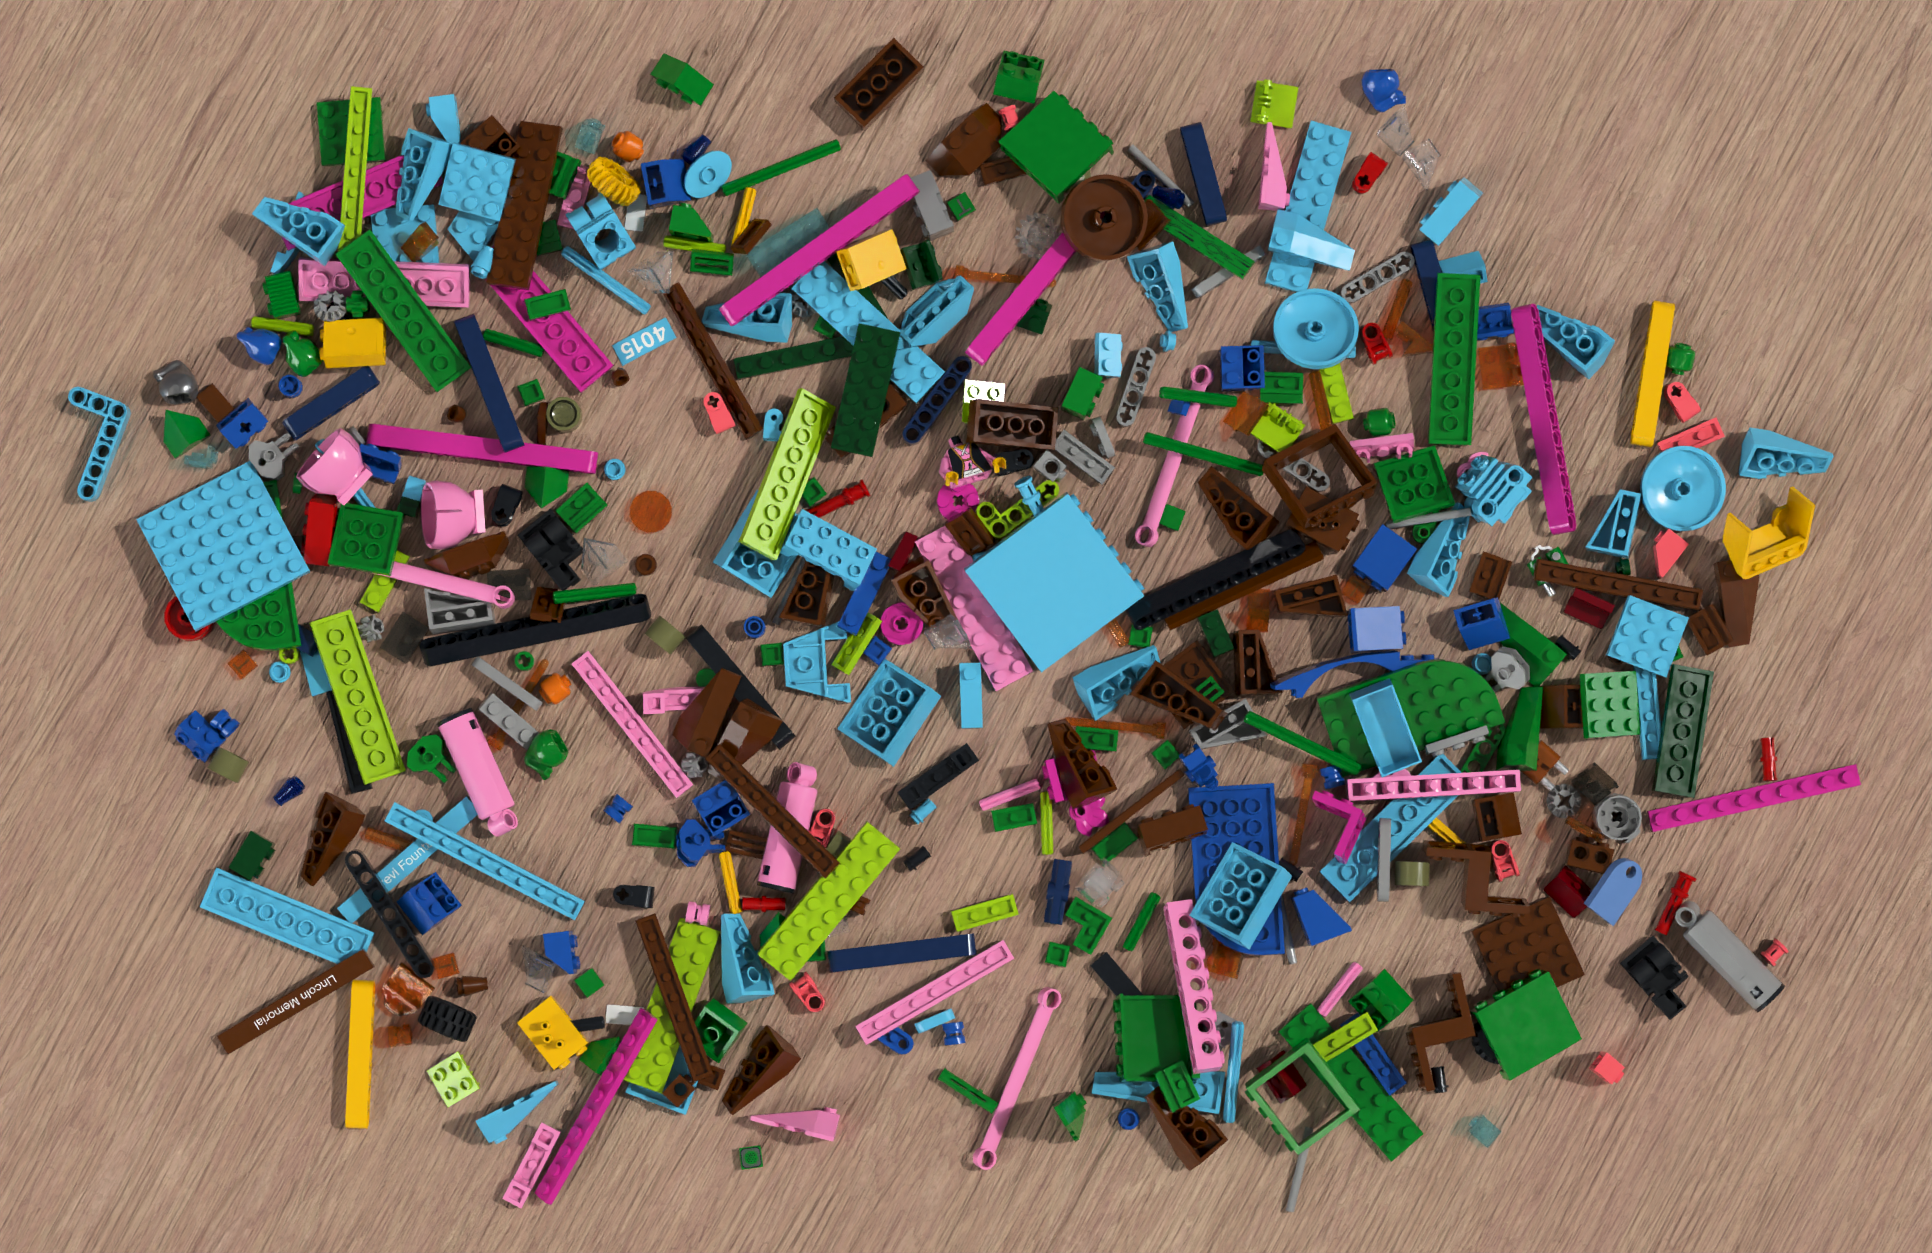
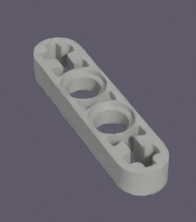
[1191,245,1266,299]
[1340,252,1415,304]
[1116,347,1156,427]
[1257,440,1330,492]
[471,657,543,711]
[1377,818,1391,902]

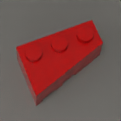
[301,493,339,567]

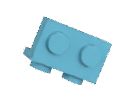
[1094,333,1123,379]

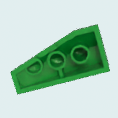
[1500,603,1567,687]
[1496,687,1543,771]
[1052,1091,1087,1142]

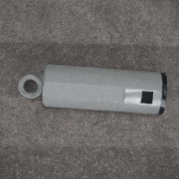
[1675,901,1785,1013]

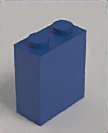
[1352,524,1417,592]

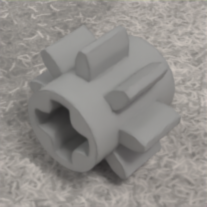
[357,615,384,643]
[681,752,708,778]

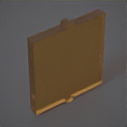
[1223,391,1269,436]

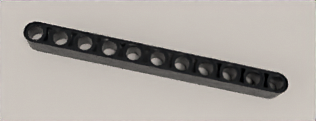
[419,594,651,666]

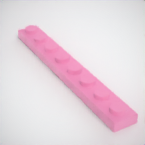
[572,651,693,798]
[855,940,1014,1045]

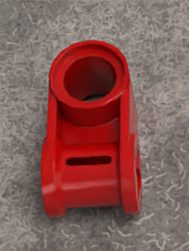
[1352,152,1388,194]
[1360,323,1393,365]

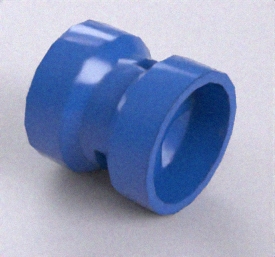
[279,375,303,398]
[744,616,766,638]
[210,709,240,739]
[1320,765,1346,790]
[603,794,633,823]
[942,1022,966,1045]

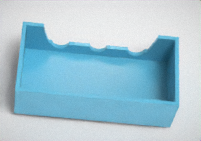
[780,509,877,591]
[1349,679,1422,777]

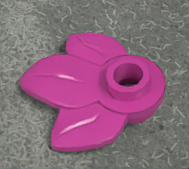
[1069,797,1109,836]

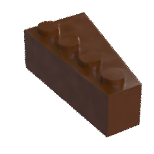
[1130,661,1228,731]

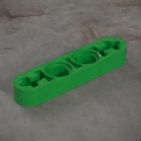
[1460,724,1505,773]

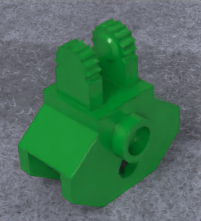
[407,734,457,783]

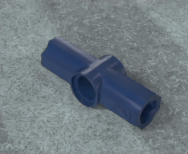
[1044,859,1072,925]

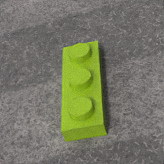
[1319,363,1354,424]
[360,550,410,613]
[831,613,882,675]
[951,894,1019,932]
[1313,1012,1378,1062]

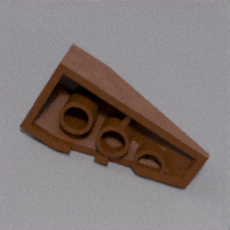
[891,555,964,644]
[1713,560,1759,648]
[672,668,742,758]
[706,698,783,781]
[1047,719,1117,809]
[301,792,366,886]
[722,1025,801,1115]
[1145,1086,1228,1171]

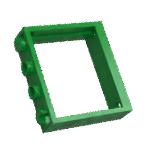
[1245,1038,1360,1155]

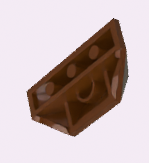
[925,103,1001,176]
[424,531,509,580]

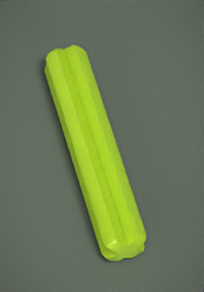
[663,235,726,252]
[251,316,314,336]
[1040,792,1053,855]

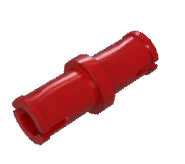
[1760,737,1777,781]
[742,896,785,912]

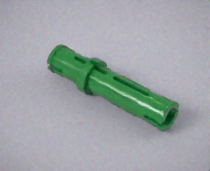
[938,1068,999,1114]

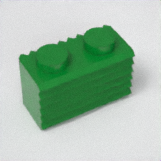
[262,271,301,320]

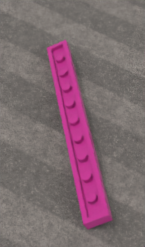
[1647,764,1861,832]
[535,1008,658,1205]

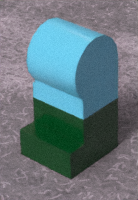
[396,476,426,519]

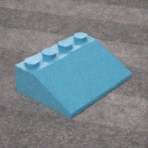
[713,490,797,598]
[838,659,941,767]
[1189,842,1292,949]

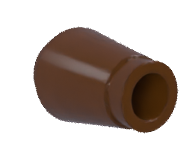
[456,976,488,997]

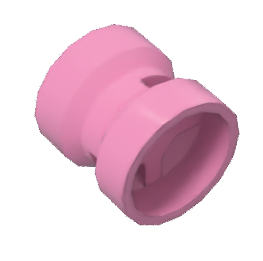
[685,901,710,926]

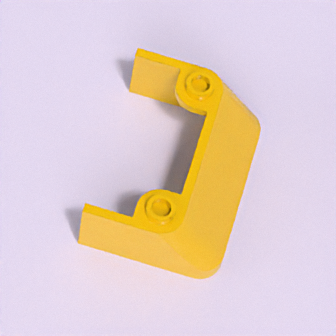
[1723,486,1815,579]

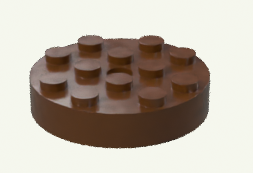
[1061,174,1148,261]

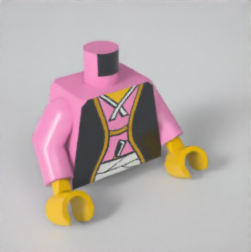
[939,436,1006,489]

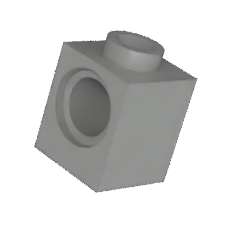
[1033,450,1067,482]

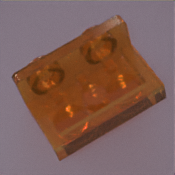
[1207,937,1244,979]

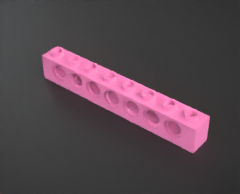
[1346,770,1521,801]
[1163,899,1225,1074]

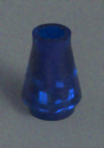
[681,134,711,165]
[1152,185,1185,209]
[273,776,305,806]

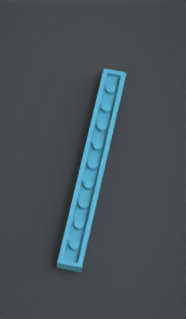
[385,802,585,920]

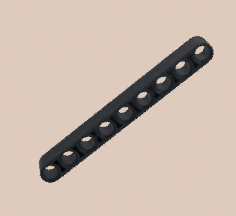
[1126,529,1306,630]

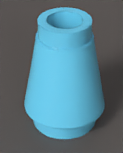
[471,246,494,279]

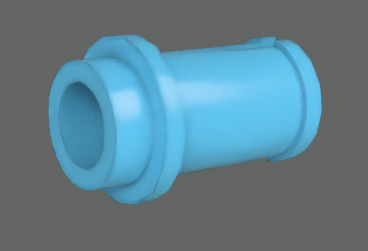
[909,798,937,825]

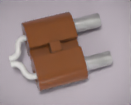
[1521,740,1569,791]

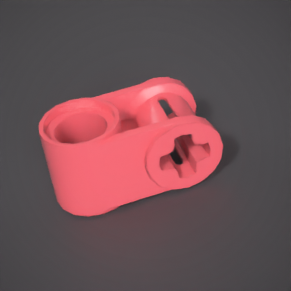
[1664,382,1701,423]
[704,392,736,434]
[809,808,836,848]
[1489,840,1520,882]
[789,971,826,1012]

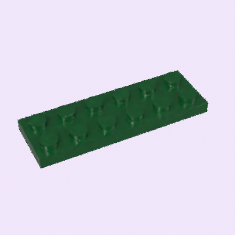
[831,323,901,458]
[1652,664,1714,798]

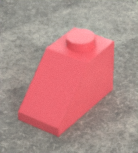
[1653,528,1689,579]
[1589,1051,1625,1084]

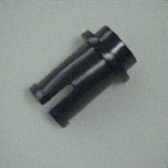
[1554,635,1581,660]
[903,846,931,872]
[1279,857,1303,882]
[1431,1066,1449,1094]

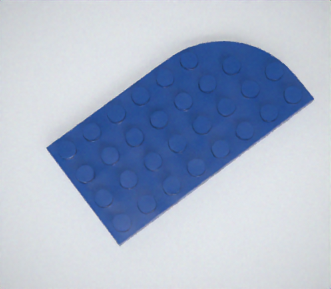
[1188,783,1285,956]

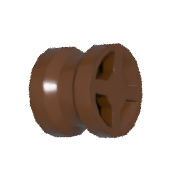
[850,896,871,915]

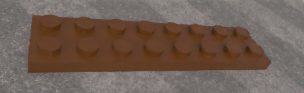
[486,121,563,290]

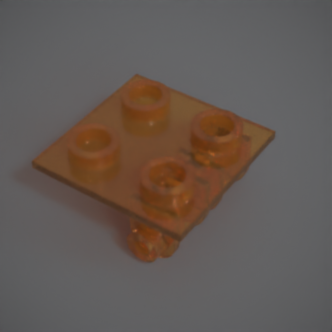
[1478,342,1524,390]

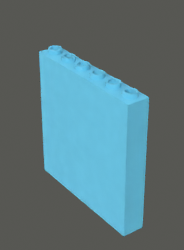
[964,492,1145,673]

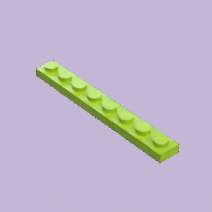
[338,86,372,252]

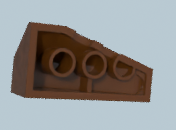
[1198,466,1280,550]

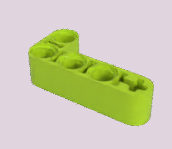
[976,480,1059,539]

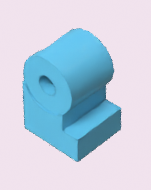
[763,408,784,442]

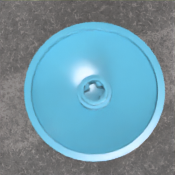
[1273,288,1359,369]
[1640,446,1726,531]

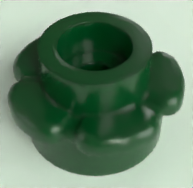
[1615,557,1631,576]

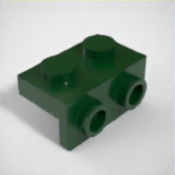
[900,239,943,290]
[1012,291,1052,335]

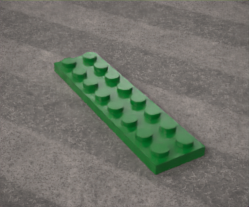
[335,229,471,392]
[1428,273,1481,445]
[1278,1003,1424,1162]

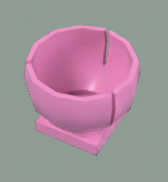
[296,428,373,505]
[421,480,485,550]

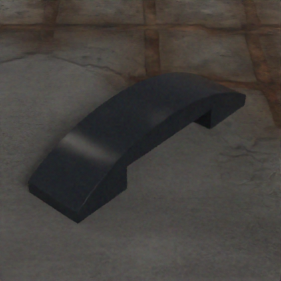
[897,743,979,810]

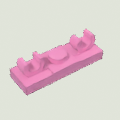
[557,165,591,230]
[1349,433,1414,463]

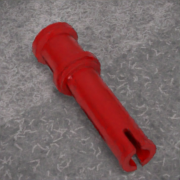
[807,479,871,518]
[1655,871,1697,936]

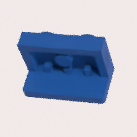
[1477,302,1514,341]
[359,444,402,484]
[174,710,226,763]

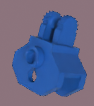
[1179,744,1218,790]
[676,819,726,867]

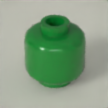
[1666,343,1695,375]
[1363,408,1396,437]

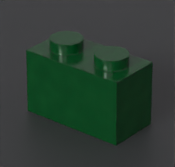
[1197,609,1234,658]
[228,831,276,881]

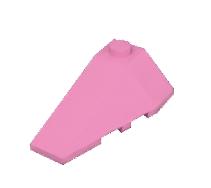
[1258,122,1290,211]
[750,1107,840,1141]

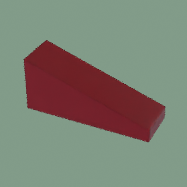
[888,532,919,571]

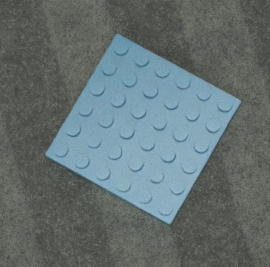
[136,461,310,632]

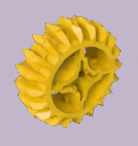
[587,157,641,206]

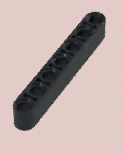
[686,624,796,750]
[345,849,435,978]

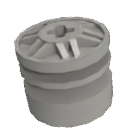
[1592,793,1642,840]

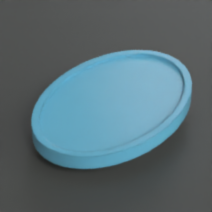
[684,151,732,198]

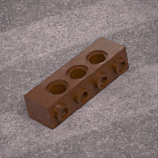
[825,384,907,460]

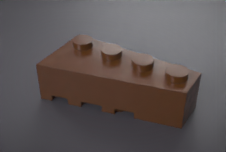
[779,560,835,627]

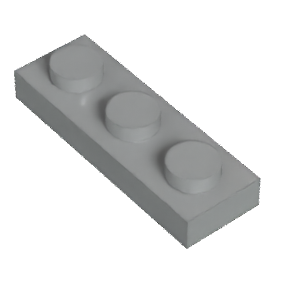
[1055,430,1115,485]
[477,692,539,750]
[1424,725,1489,757]

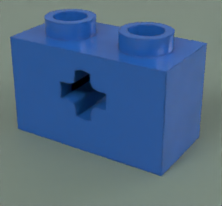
[216,398,268,449]

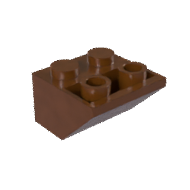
[461,115,521,157]
[1539,685,1583,729]
[1471,792,1522,842]

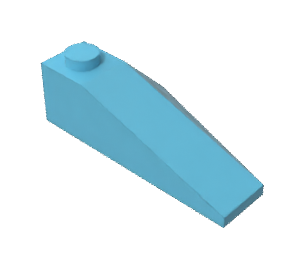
[395,128,452,221]
[252,197,345,266]
[1267,209,1355,271]
[1127,241,1188,332]
[702,293,792,343]
[1537,305,1615,380]
[1739,427,1834,479]
[1407,502,1470,597]
[1073,645,1161,721]
[721,914,775,1004]
[476,1081,558,1144]

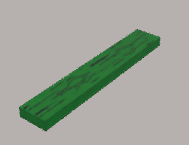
[1144,195,1255,280]

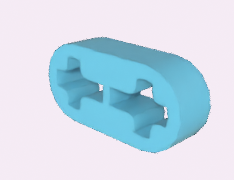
[914,1008,955,1034]

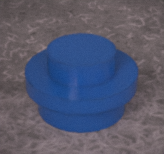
[1118,1108,1139,1130]

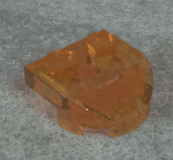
[381,962,435,1016]

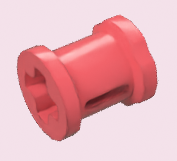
[998,105,1020,132]
[1760,938,1789,967]

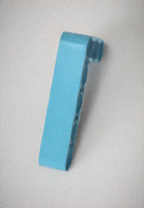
[68,387,131,502]

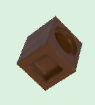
[662,1074,696,1108]

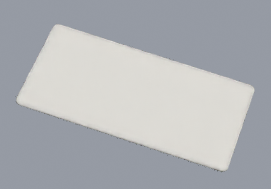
[624,194,647,232]
[605,1005,644,1025]

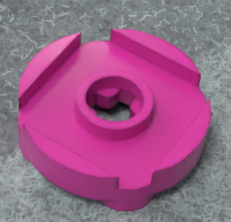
[937,484,979,520]
[880,602,923,645]

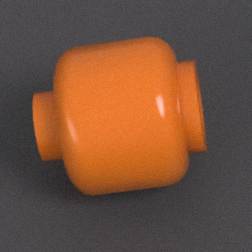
[611,131,644,162]
[539,673,572,704]

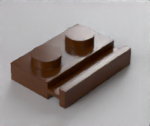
[1137,199,1171,251]
[945,507,995,556]
[1469,551,1512,599]
[530,587,566,623]
[1687,604,1734,656]

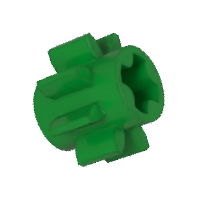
[346,291,370,317]

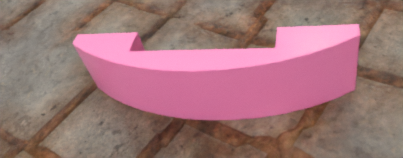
[643,687,729,714]
[502,1122,561,1208]

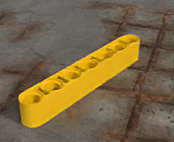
[1630,300,1675,447]
[345,980,375,1129]

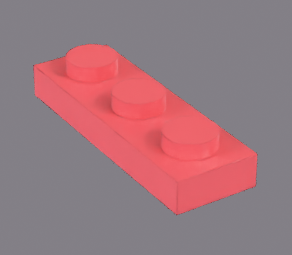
[1657,417,1725,452]

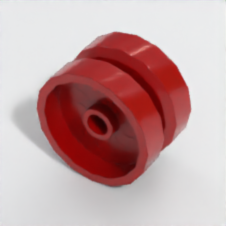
[164,596,215,641]

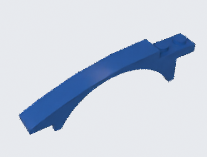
[1270,650,1439,698]

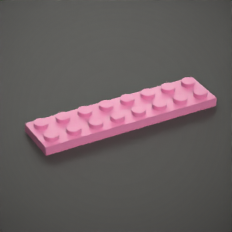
[298,257,470,308]
[915,526,1033,691]

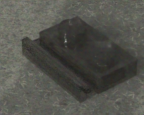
[487,569,532,602]
[380,612,429,664]
[1571,762,1619,806]

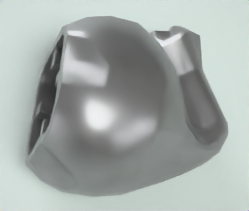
[153,360,198,405]

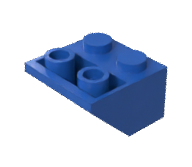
[641,159,692,209]
[1220,345,1265,392]
[1453,597,1510,650]
[692,780,750,837]
[397,872,462,936]
[543,931,580,974]

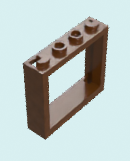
[1262,424,1378,529]

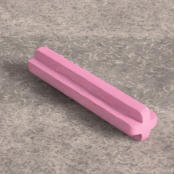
[979,779,1040,811]
[1317,962,1363,1017]

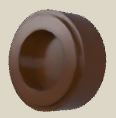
[635,554,657,576]

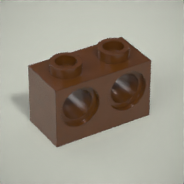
[1564,837,1614,874]

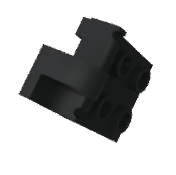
[517,508,585,591]
[1620,936,1689,1020]

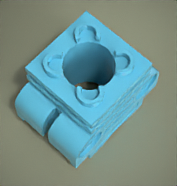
[565,192,636,270]
[1455,454,1533,526]

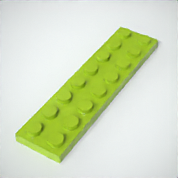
[738,388,836,560]
[309,609,406,785]
[757,821,900,981]
[623,917,721,1094]

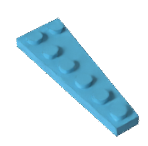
[1092,1071,1225,1114]

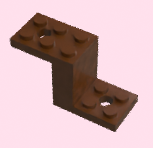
[1423,840,1530,917]
[1406,972,1476,1092]

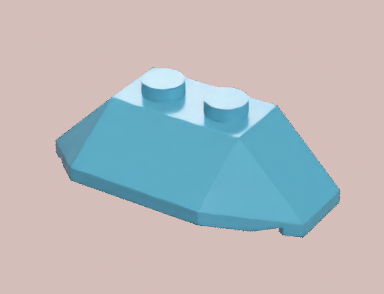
[899,275,974,347]

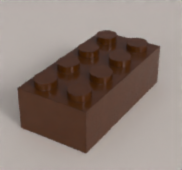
[834,38,924,131]
[966,399,1059,451]

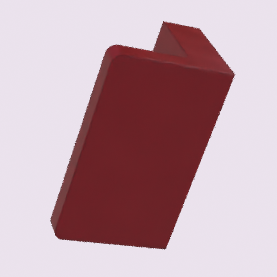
[1564,588,1615,629]
[1543,865,1592,918]
[1256,1050,1307,1104]

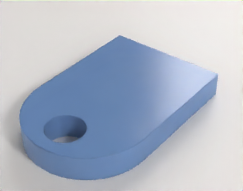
[1584,858,1642,926]

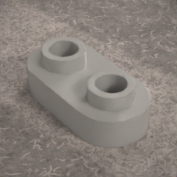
[1089,416,1116,459]

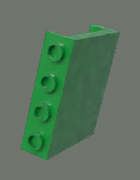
[999,91,1114,204]
[1470,969,1582,1081]
[1113,994,1200,1082]

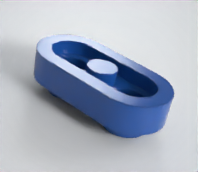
[877,1027,914,1055]

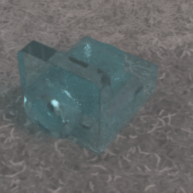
[575,118,606,154]
[184,445,218,469]
[1467,1115,1501,1148]

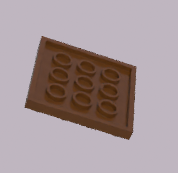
[1471,897,1585,991]

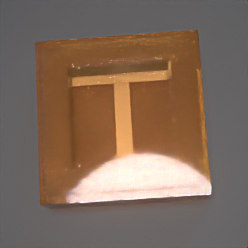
[1341,575,1370,604]
[227,649,258,680]
[433,953,460,979]

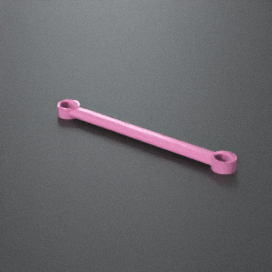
[1135,365,1214,547]
[339,561,515,609]
[973,987,1061,1170]

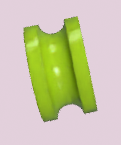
[279,648,299,664]

